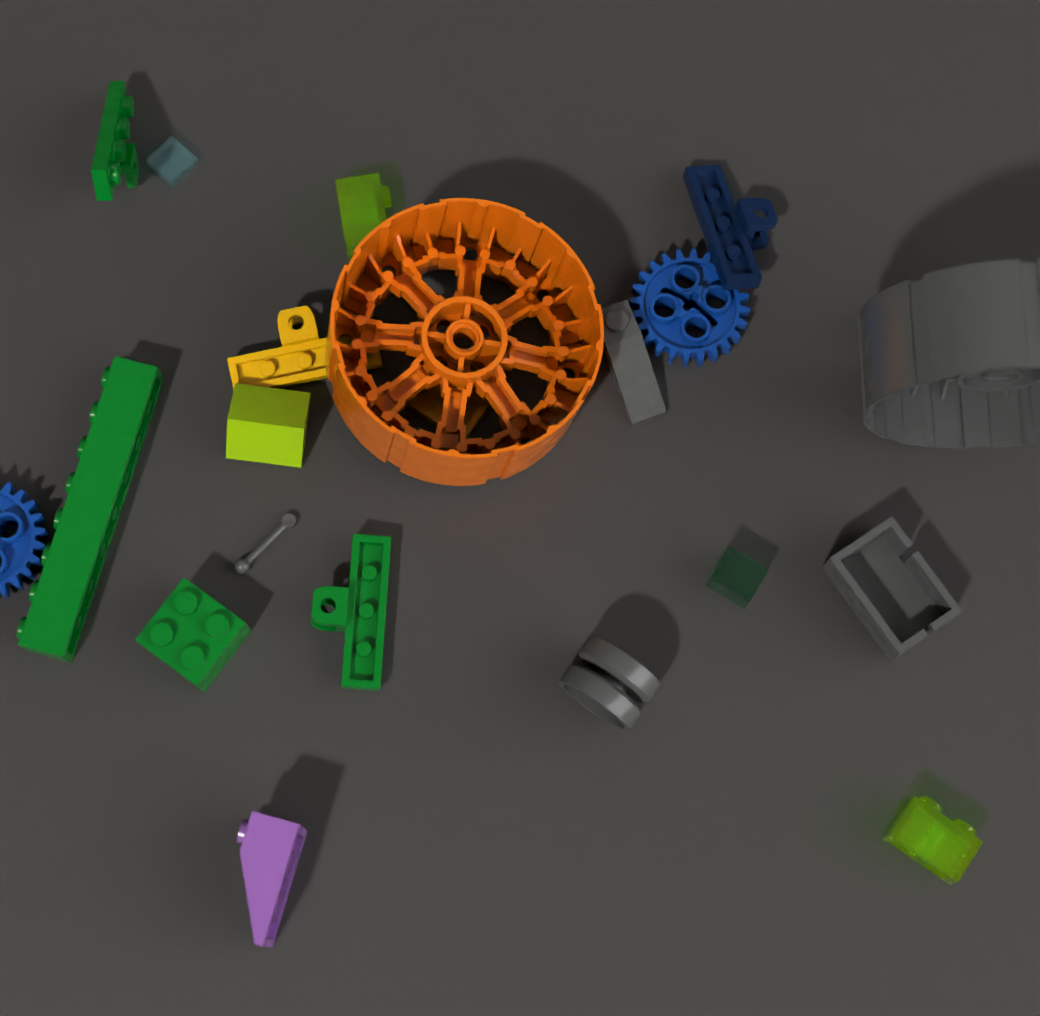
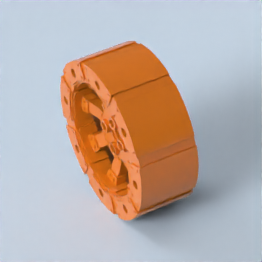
[325,198,604,486]

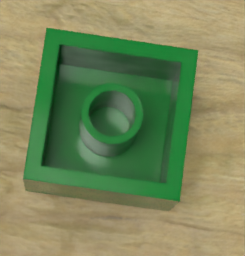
[135,577,252,693]

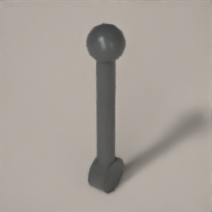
[235,513,297,574]

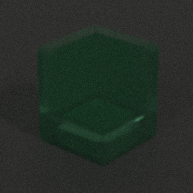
[705,546,768,609]

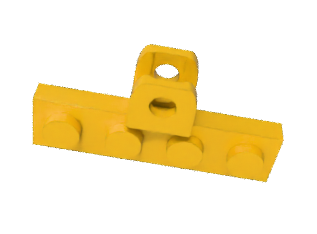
[227,306,383,390]

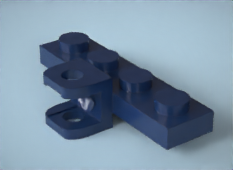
[683,165,778,290]

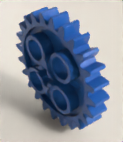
[629,248,750,368]
[0,482,50,599]

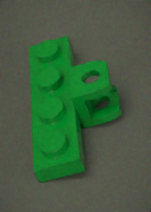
[91,81,139,201]
[310,534,391,691]

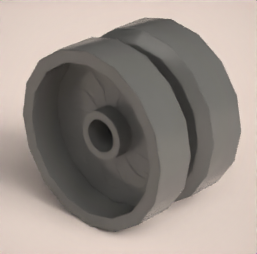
[558,636,661,732]

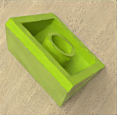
[226,383,311,468]

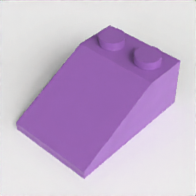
[237,811,307,948]

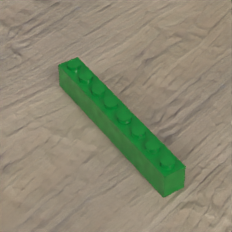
[16,356,164,663]

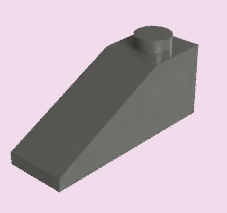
[602,300,667,426]

